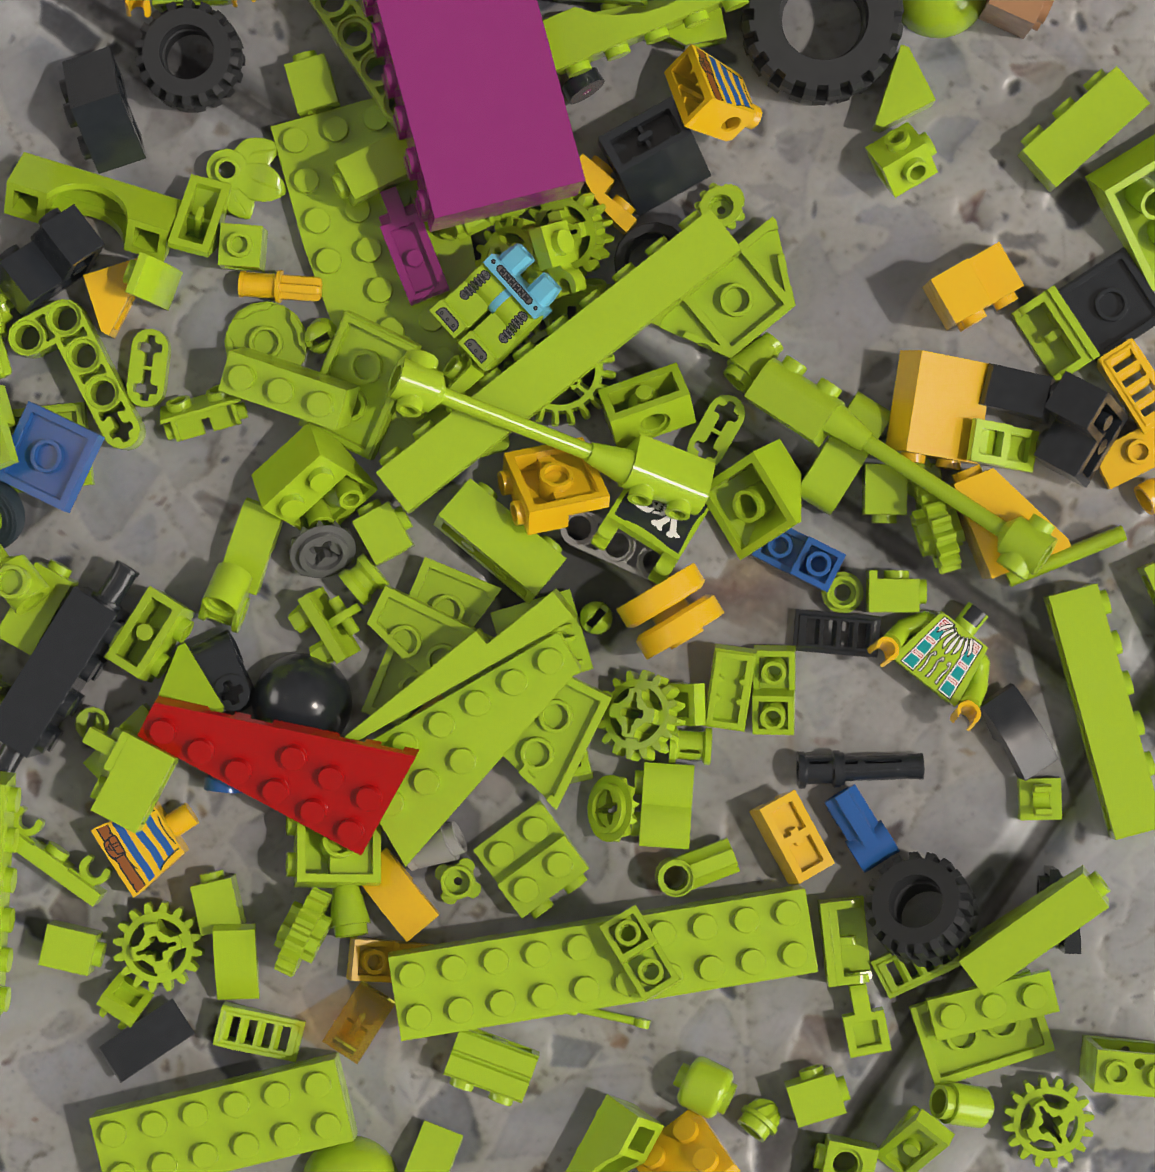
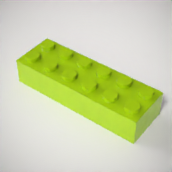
[89,1052,358,1172]

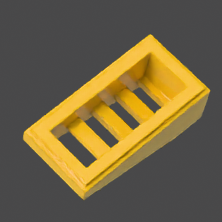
[1097,338,1155,434]

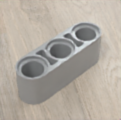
[560,512,673,580]

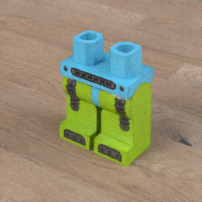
[429,243,562,371]

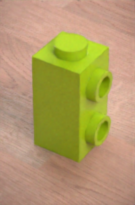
[331,132,408,207]
[0,559,79,655]

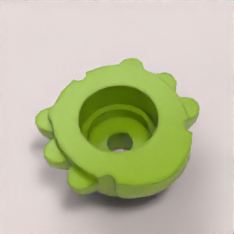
[694,183,745,230]

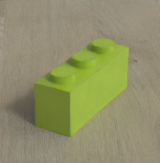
[1017,66,1150,192]
[218,347,360,431]
[433,478,567,604]

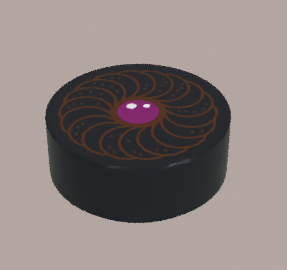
[562,67,605,104]

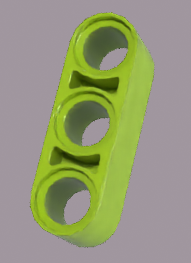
[801,391,891,516]

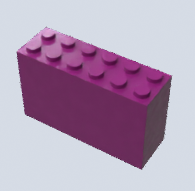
[361,0,586,232]

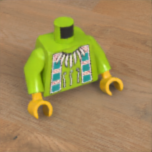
[867,602,990,731]

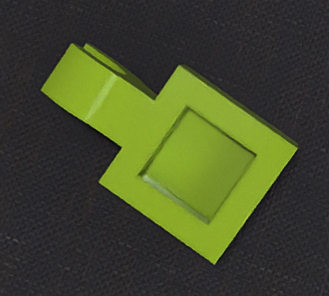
[528,220,586,298]
[841,983,892,1058]

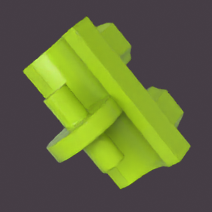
[288,586,362,664]

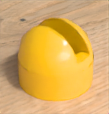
[1134,478,1155,515]

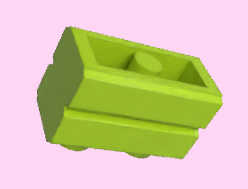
[443,1029,540,1106]

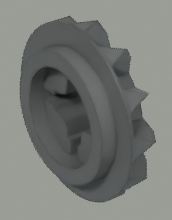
[288,520,356,578]

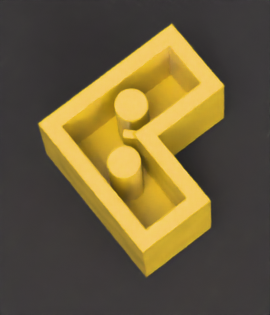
[922,242,1024,332]

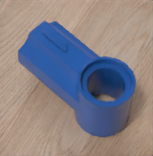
[824,784,900,873]

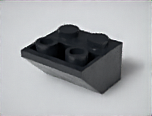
[598,96,712,217]

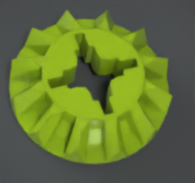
[587,775,639,842]

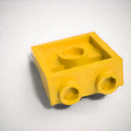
[497,437,610,535]

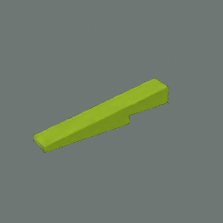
[345,588,577,741]

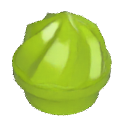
[737,1098,781,1142]

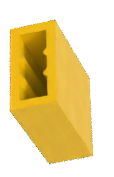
[886,350,989,471]

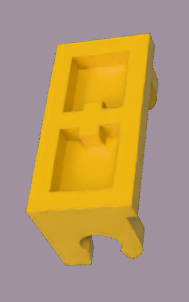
[749,790,835,884]

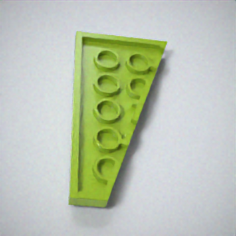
[367,585,613,810]
[372,631,581,867]

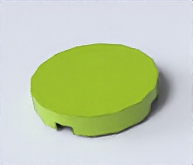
[224,301,308,366]

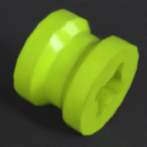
[338,553,390,606]

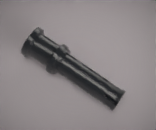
[796,750,925,789]

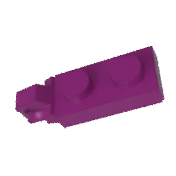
[379,186,450,306]

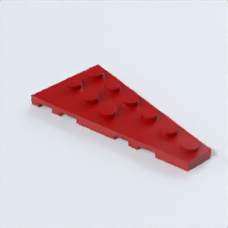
[137,696,420,856]

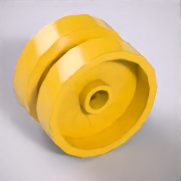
[616,563,724,660]

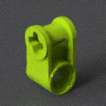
[198,562,252,633]

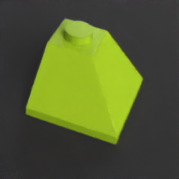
[706,439,802,560]

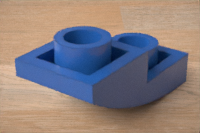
[751,528,846,592]

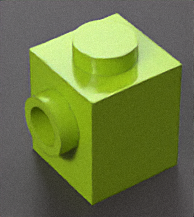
[352,499,415,566]
[784,1064,851,1128]

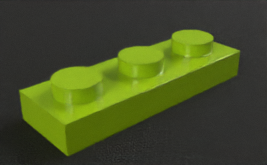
[925,968,1060,1041]

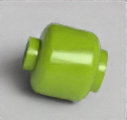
[673,1056,738,1119]

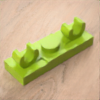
[13,805,113,907]

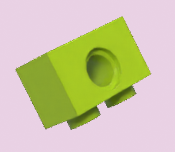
[598,362,696,448]

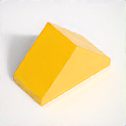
[83,258,137,339]

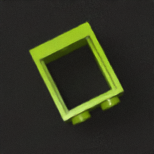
[1079,1035,1155,1098]

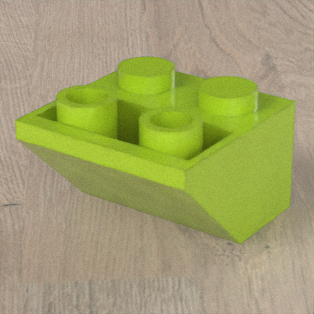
[251,422,378,530]

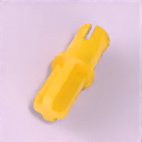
[238,270,323,303]

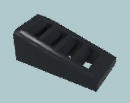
[792,609,881,658]

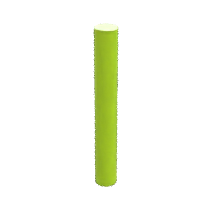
[1005,525,1127,587]

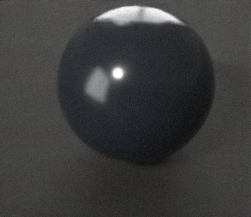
[252,653,352,735]

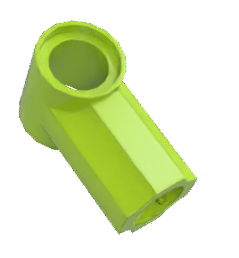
[655,837,740,897]

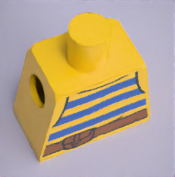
[664,44,762,142]
[91,801,199,898]

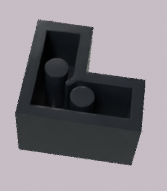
[59,46,146,174]
[0,204,105,317]
[1034,371,1129,488]

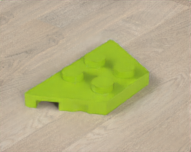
[651,216,796,359]

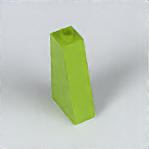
[958,865,1111,996]

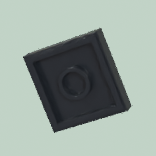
[1058,247,1155,362]

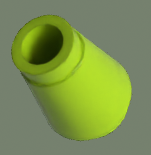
[723,332,784,394]
[330,885,371,938]

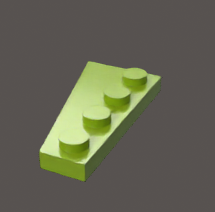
[361,557,502,726]

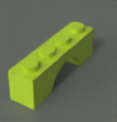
[4,152,182,262]

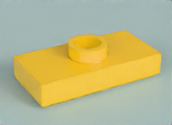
[1098,428,1155,490]

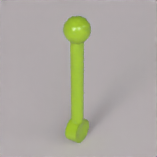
[568,1009,651,1029]

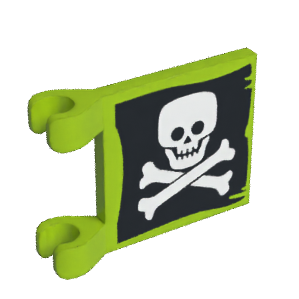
[591,489,709,585]

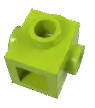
[865,122,938,198]

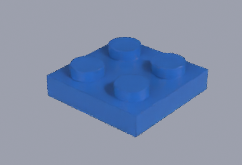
[0,401,105,513]

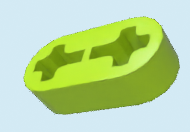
[127,329,171,408]
[687,395,745,466]

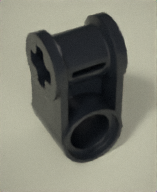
[190,629,254,712]

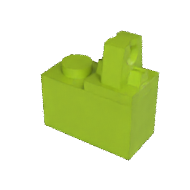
[82,726,179,834]

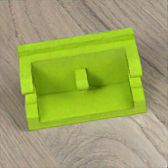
[1010,285,1100,381]
[817,895,872,987]

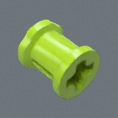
[668,726,712,765]

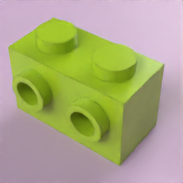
[105,585,196,683]

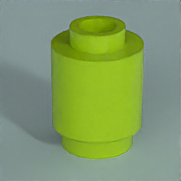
[929,1082,995,1128]

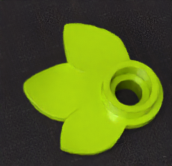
[206,137,287,219]

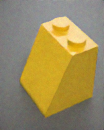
[950,464,1071,579]

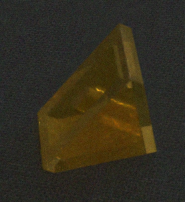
[322,981,395,1064]

